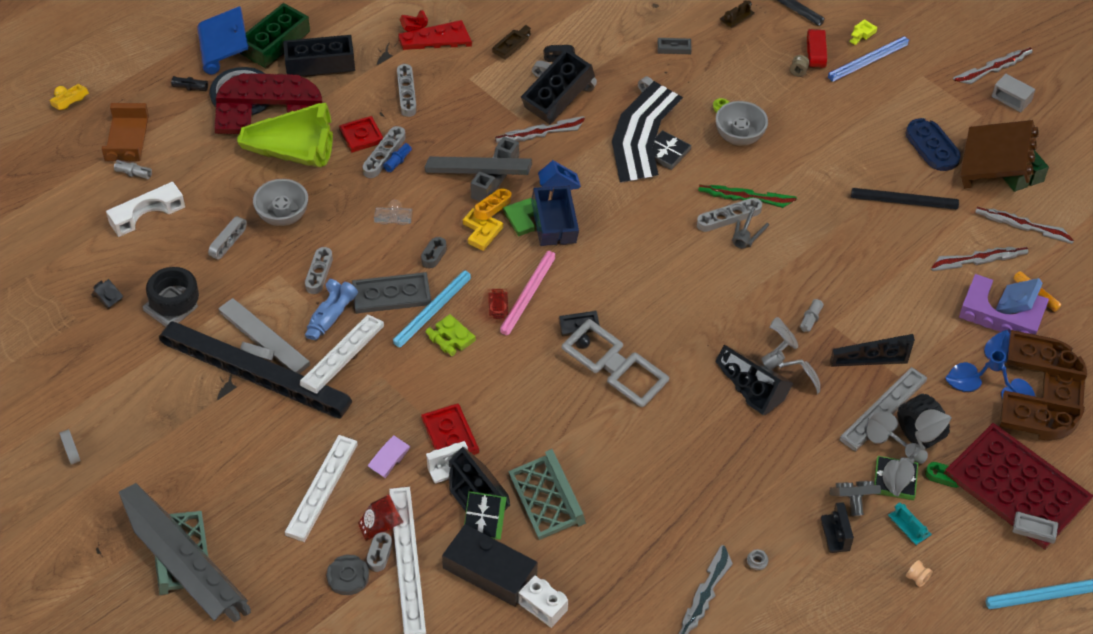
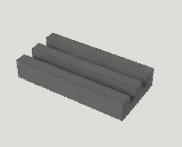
[657,38,692,55]

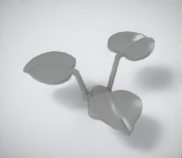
[761,317,820,394]
[867,409,952,497]

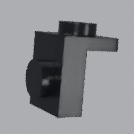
[91,279,124,309]

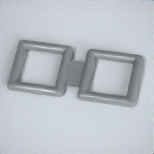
[561,319,669,407]

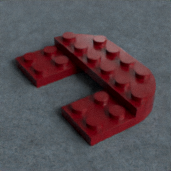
[215,73,322,134]

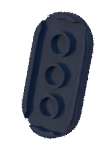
[906,118,960,171]

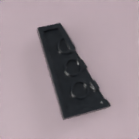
[830,334,915,367]

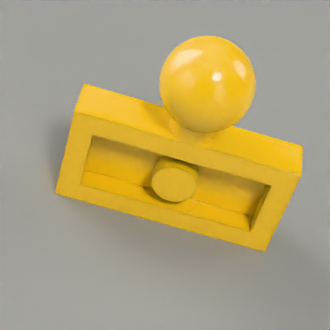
[49,84,89,110]

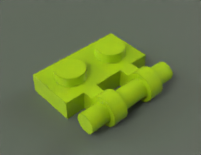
[425,314,476,356]

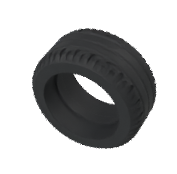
[146,267,199,317]

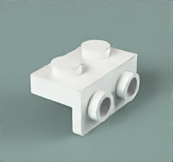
[426,441,468,483]

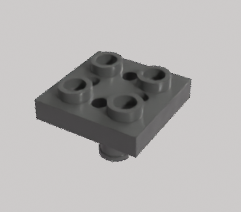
[830,481,881,516]

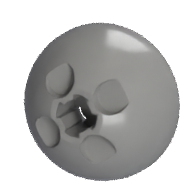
[716,101,768,146]
[253,179,308,226]

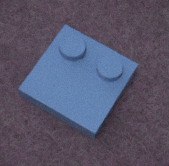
[996,278,1043,314]

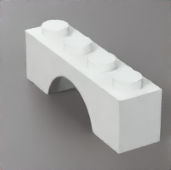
[106,182,185,237]

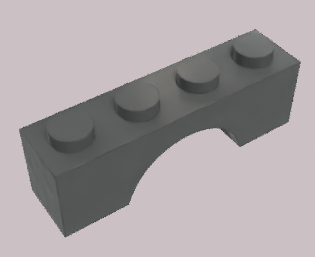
[471,136,519,201]

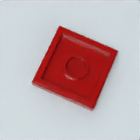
[339,116,384,153]

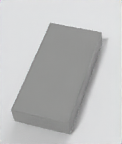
[1012,512,1058,544]

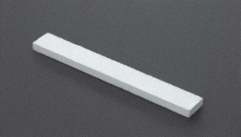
[389,487,426,634]

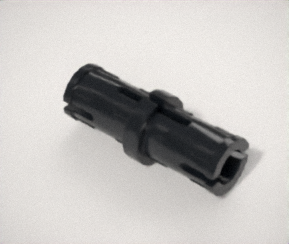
[171,76,208,92]

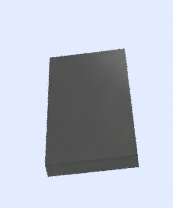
[352,272,431,314]

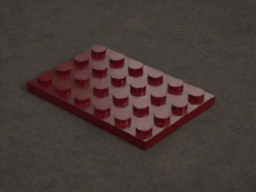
[944,423,1093,550]

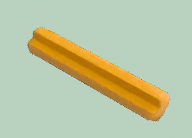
[1013,271,1061,312]

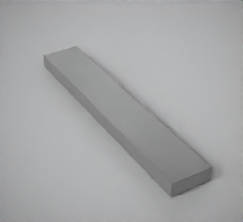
[218,298,310,374]
[839,367,927,452]

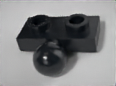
[558,310,600,349]

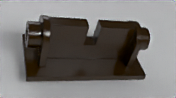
[720,0,755,28]

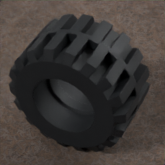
[897,393,950,449]

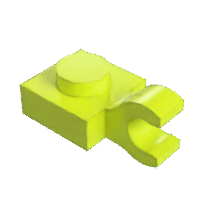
[849,19,878,45]

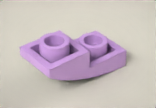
[368,436,410,478]

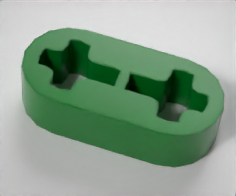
[925,462,960,488]

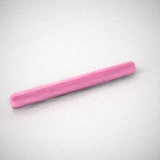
[500,251,555,336]

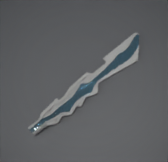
[679,545,733,634]

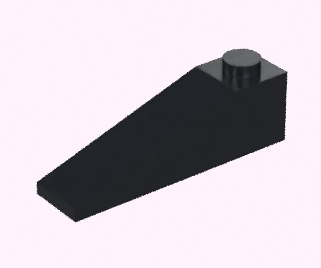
[715,344,793,415]

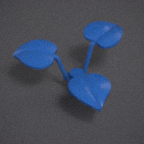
[945,330,1036,399]

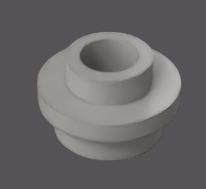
[747,549,768,570]

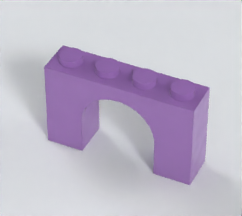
[959,274,1049,335]

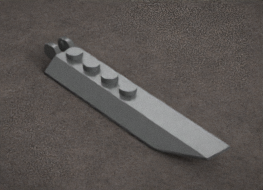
[119,483,251,623]

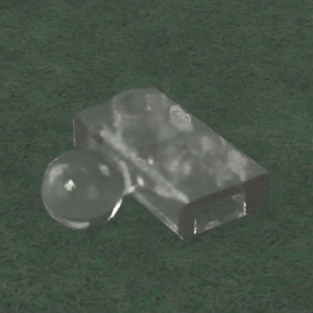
[374,200,413,225]

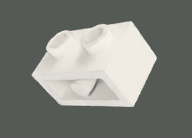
[518,576,568,628]

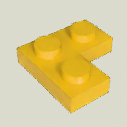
[463,208,503,251]

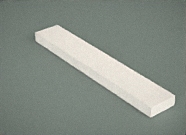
[300,315,384,394]
[285,435,358,542]

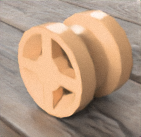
[906,560,933,587]

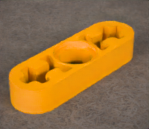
[474,189,512,220]

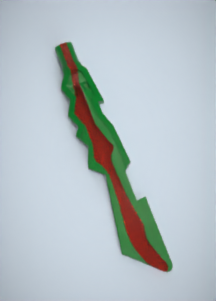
[698,184,797,208]

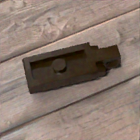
[492,25,531,60]

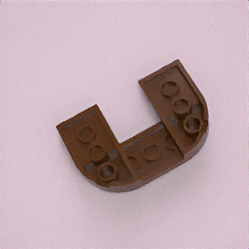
[1000,330,1087,441]

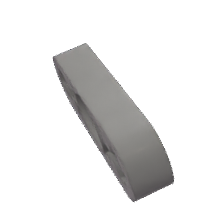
[208,216,247,260]
[305,247,333,294]

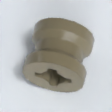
[790,55,809,77]

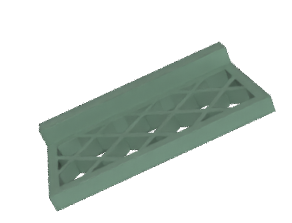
[508,449,586,540]
[154,511,208,595]

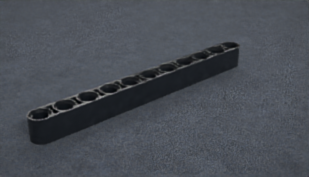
[159,321,352,419]

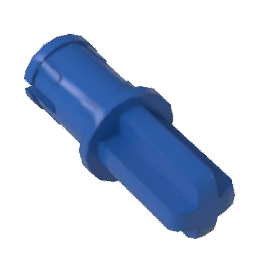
[383,143,412,173]

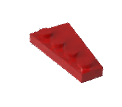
[398,20,472,50]

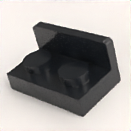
[821,502,854,553]

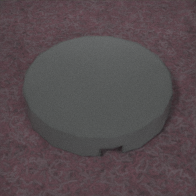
[326,555,370,595]

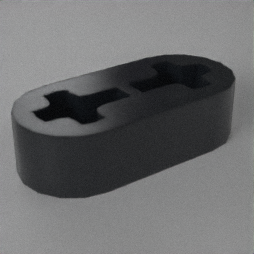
[543,45,575,62]

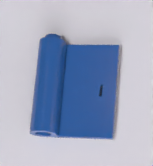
[197,6,248,74]

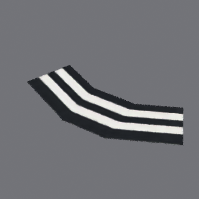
[612,81,683,183]

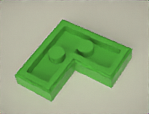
[503,198,535,236]

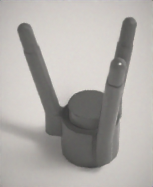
[732,206,769,249]

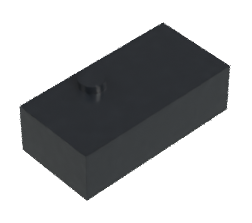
[283,35,355,76]
[521,48,595,125]
[442,524,538,607]

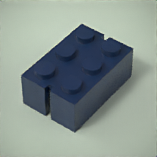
[531,185,579,246]

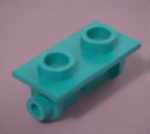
[888,502,932,545]

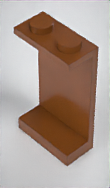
[101,103,149,161]

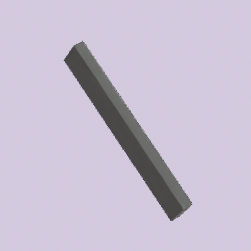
[424,156,532,175]

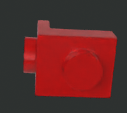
[399,10,428,32]

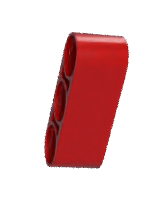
[807,29,827,68]

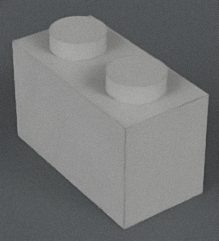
[992,74,1036,112]

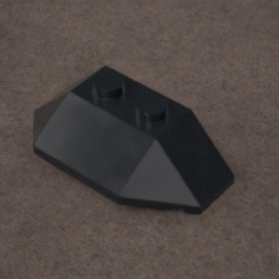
[449,447,510,512]

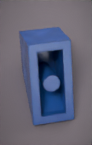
[538,160,581,191]

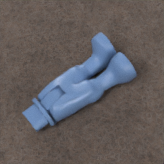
[305,279,358,341]

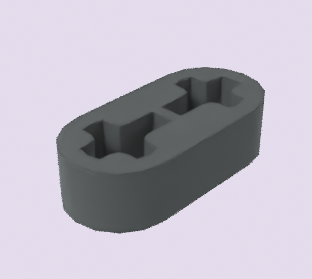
[421,237,447,268]

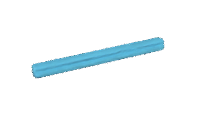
[393,270,471,348]
[985,579,1093,609]

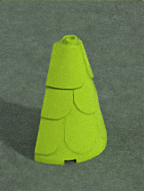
[237,103,333,167]

